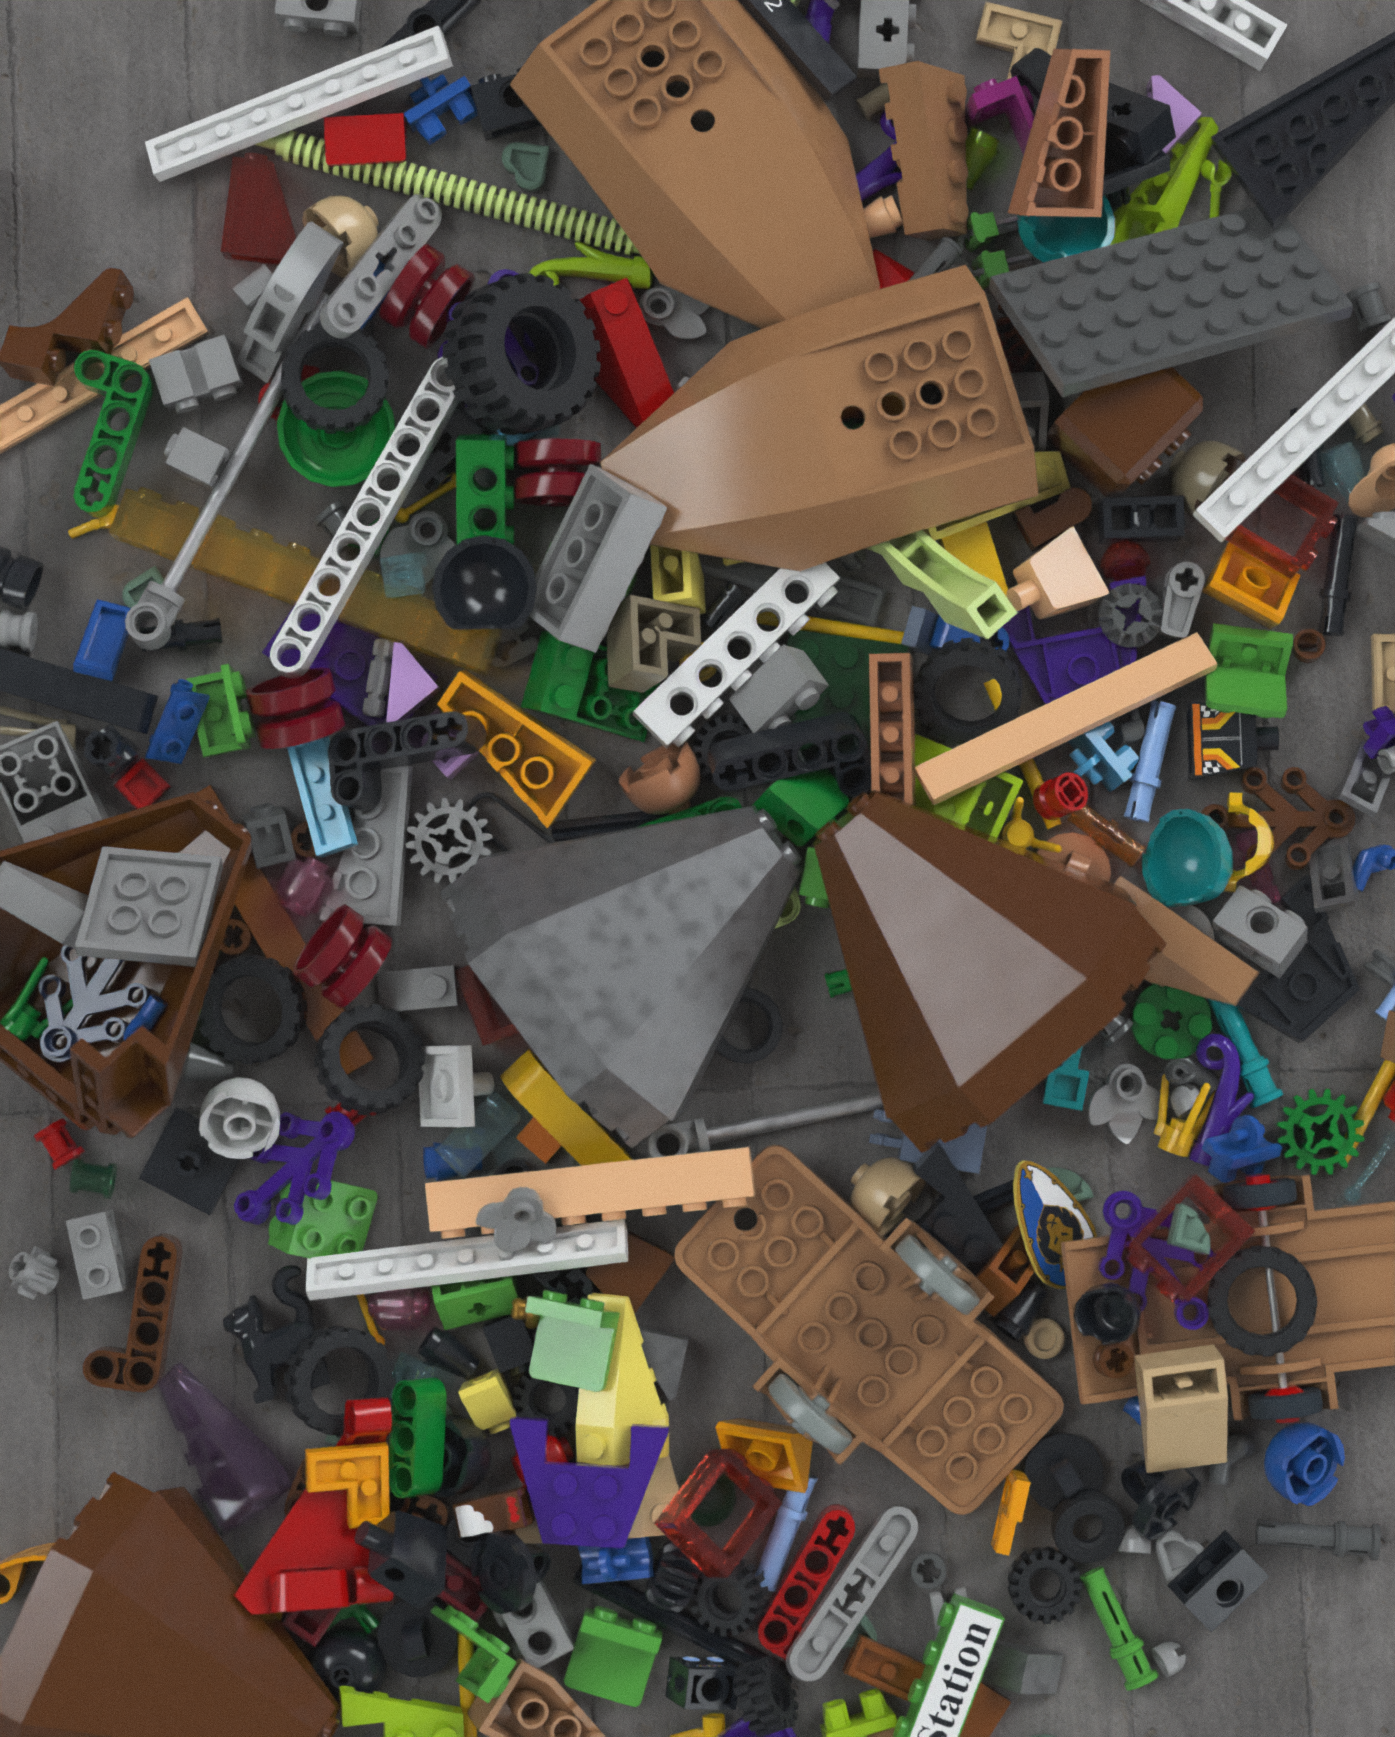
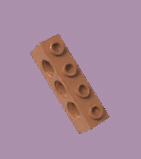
[869,653,916,806]

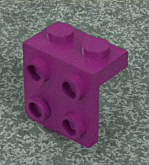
[965,76,1034,156]

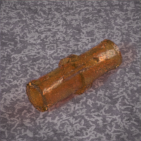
[1067,804,1146,867]

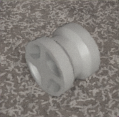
[0,609,38,652]

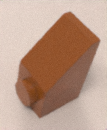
[975,1224,1034,1317]

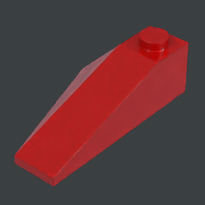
[580,278,674,428]

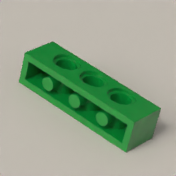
[456,434,515,545]

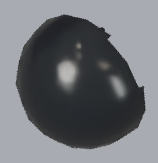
[432,535,537,630]

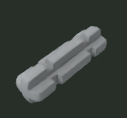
[362,639,394,718]

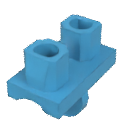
[1068,722,1139,792]

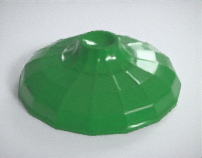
[277,371,395,487]

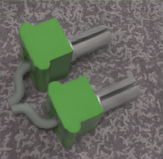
[954,212,1032,290]

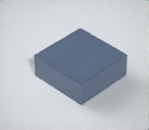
[901,606,938,655]

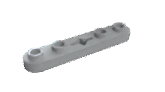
[320,193,442,339]
[786,1506,918,1681]

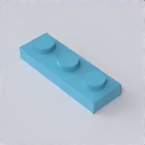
[287,736,358,857]

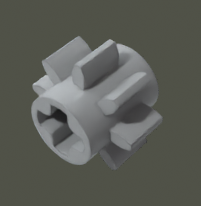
[8,1246,59,1300]

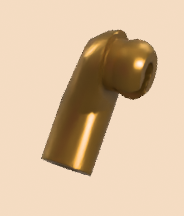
[511,1296,540,1329]

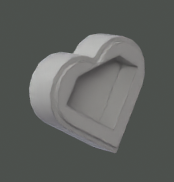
[1154,1529,1204,1581]

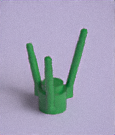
[0,957,73,1042]

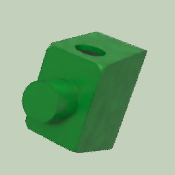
[752,768,849,847]

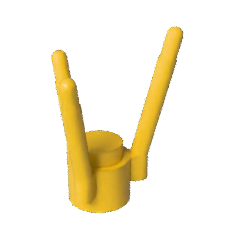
[1000,797,1062,853]
[1153,1073,1216,1157]

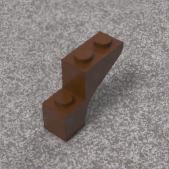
[0,268,134,386]

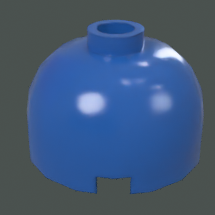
[1264,1422,1345,1506]

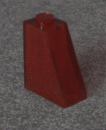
[220,153,297,266]

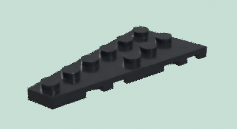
[1211,32,1395,230]

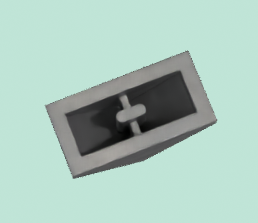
[639,1326,689,1401]
[982,1640,1064,1694]

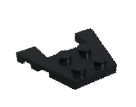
[1236,874,1360,1043]
[913,1141,1003,1276]

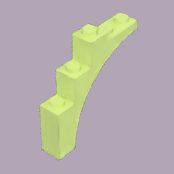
[866,530,1018,639]

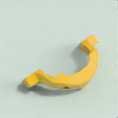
[1223,793,1274,892]

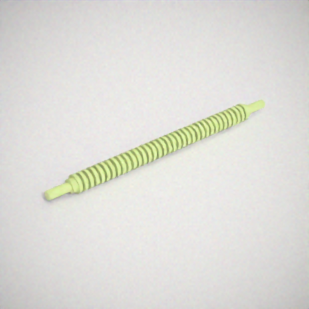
[255,130,640,256]

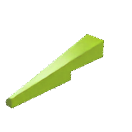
[1110,117,1219,245]

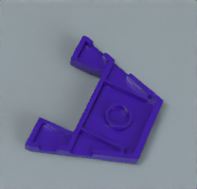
[1002,576,1146,705]
[510,1417,669,1548]

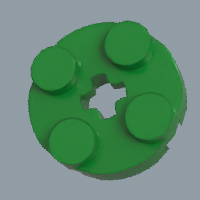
[1130,984,1212,1059]

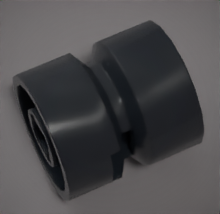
[0,546,44,611]

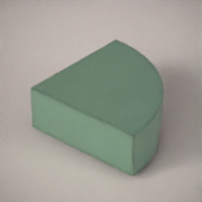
[1046,1167,1094,1201]
[1167,1204,1210,1255]

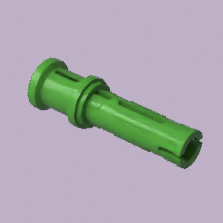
[1080,1566,1159,1691]

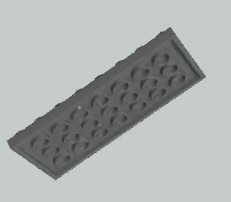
[989,206,1353,397]

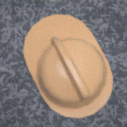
[1348,443,1395,517]

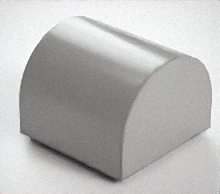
[232,263,273,312]

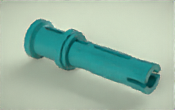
[1206,998,1284,1109]

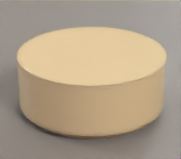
[1023,1317,1065,1359]

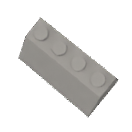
[529,464,667,653]

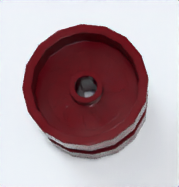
[379,244,475,349]
[514,438,601,507]
[245,667,345,749]
[292,904,392,1009]

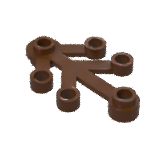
[1201,767,1355,870]

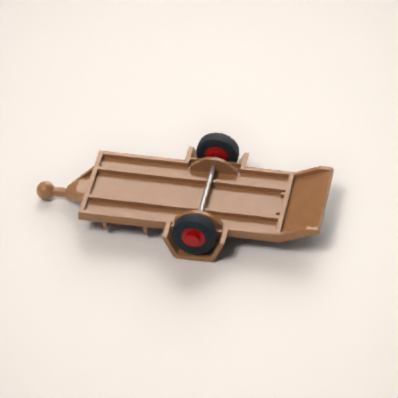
[1061,1174,1395,1423]

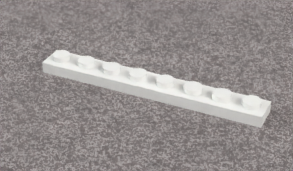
[145,26,453,182]
[1192,317,1395,542]
[306,1219,628,1300]

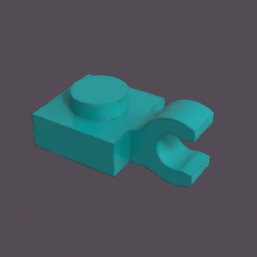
[1041,1047,1090,1111]

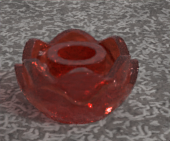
[1100,541,1151,581]

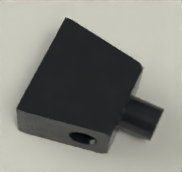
[355,1511,448,1609]

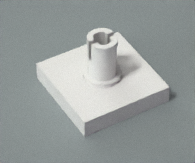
[419,1045,494,1127]

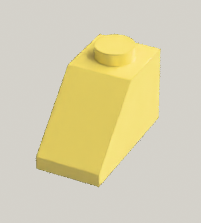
[650,545,706,614]
[458,1369,516,1434]

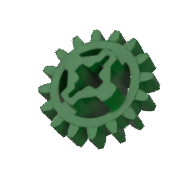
[1276,1088,1365,1175]

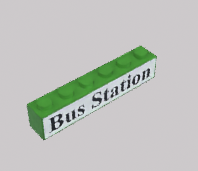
[893,1593,1005,1737]

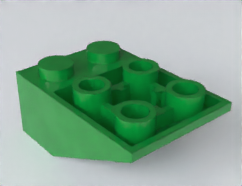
[520,631,661,742]

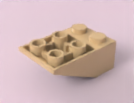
[1134,1345,1228,1473]

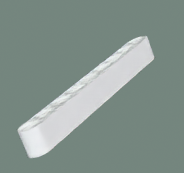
[270,357,460,679]

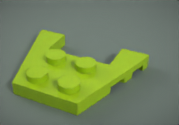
[339,1686,464,1737]

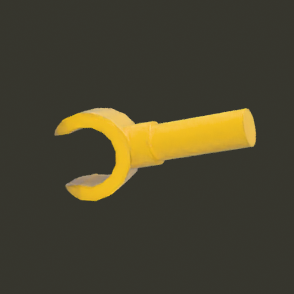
[68,504,122,539]
[670,1713,725,1737]

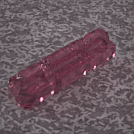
[1236,829,1281,905]

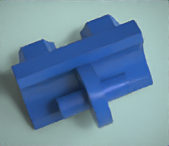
[403,74,478,145]
[1202,1115,1282,1183]
[578,1537,654,1584]

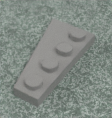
[319,766,413,926]

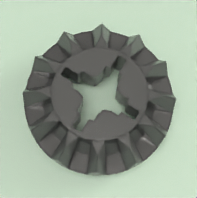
[1098,583,1164,648]

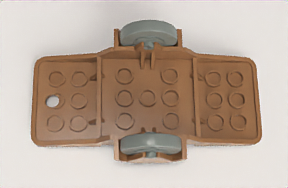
[674,1144,1064,1515]

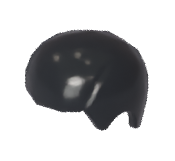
[1074,1283,1141,1345]

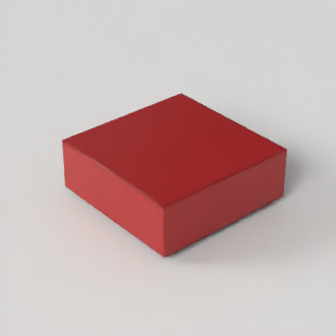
[114,758,171,809]

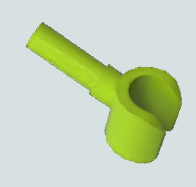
[1201,160,1232,218]

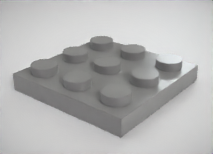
[75,846,223,967]

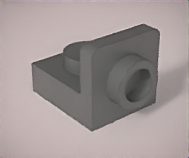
[242,803,296,869]

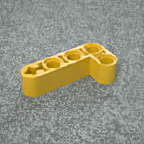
[500,1049,634,1166]

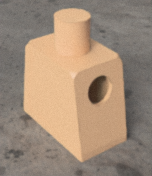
[1007,526,1109,619]

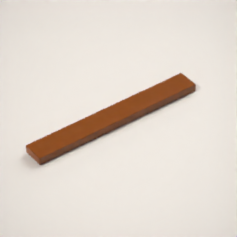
[195,785,375,1075]

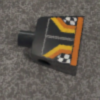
[1186,701,1279,780]

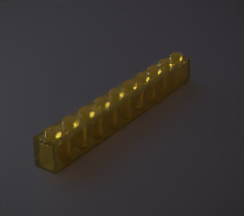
[109,487,503,677]

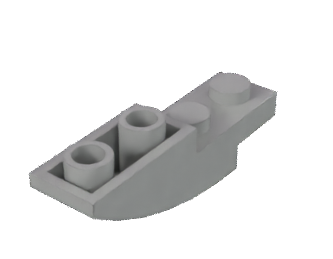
[236,221,344,383]

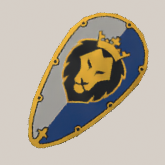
[1013,1160,1097,1289]

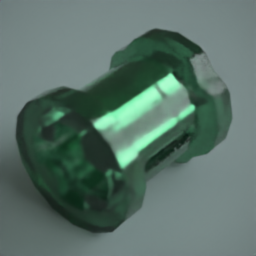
[69,1157,117,1199]

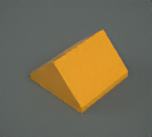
[1202,537,1301,629]
[715,1418,813,1493]

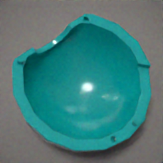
[1017,196,1115,263]
[1142,808,1233,907]

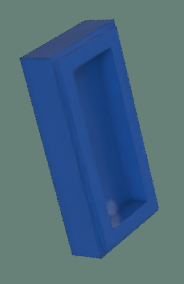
[73,599,131,681]

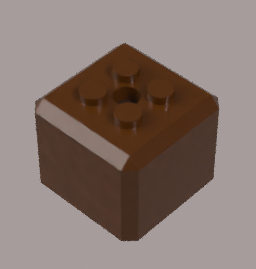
[1047,367,1203,497]

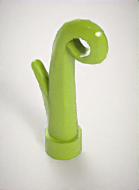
[529,241,654,289]

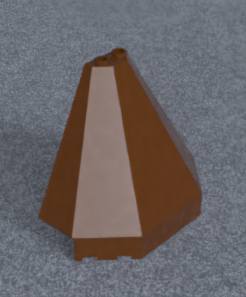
[813,790,1167,1153]
[0,792,252,1139]
[0,1471,341,1737]

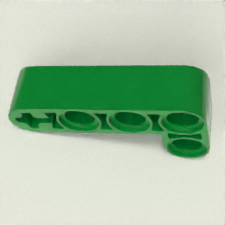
[73,350,154,518]

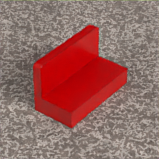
[324,113,407,166]

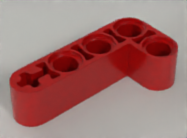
[757,1504,855,1660]

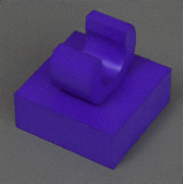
[1362,706,1395,760]

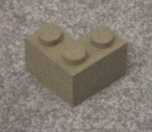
[607,595,701,693]

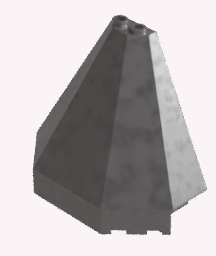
[440,806,803,1148]

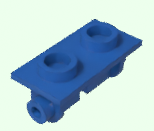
[145,679,210,764]

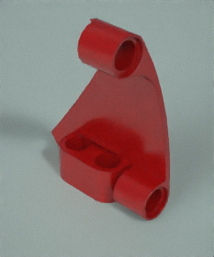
[234,1397,394,1615]

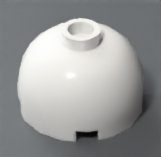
[199,1077,280,1159]

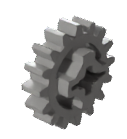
[405,798,493,883]

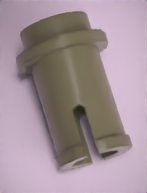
[855,83,890,122]
[1348,403,1384,445]

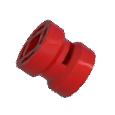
[1033,772,1088,820]

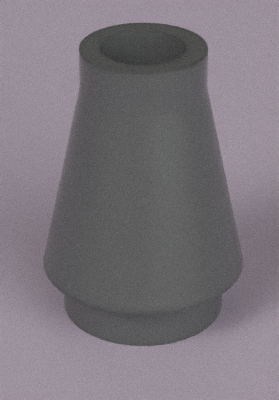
[180,1043,234,1082]

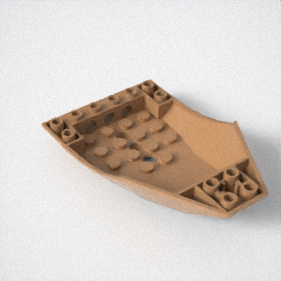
[510,0,880,329]
[600,265,1038,572]

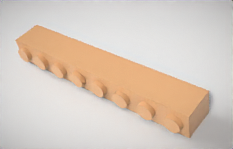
[425,1147,756,1239]

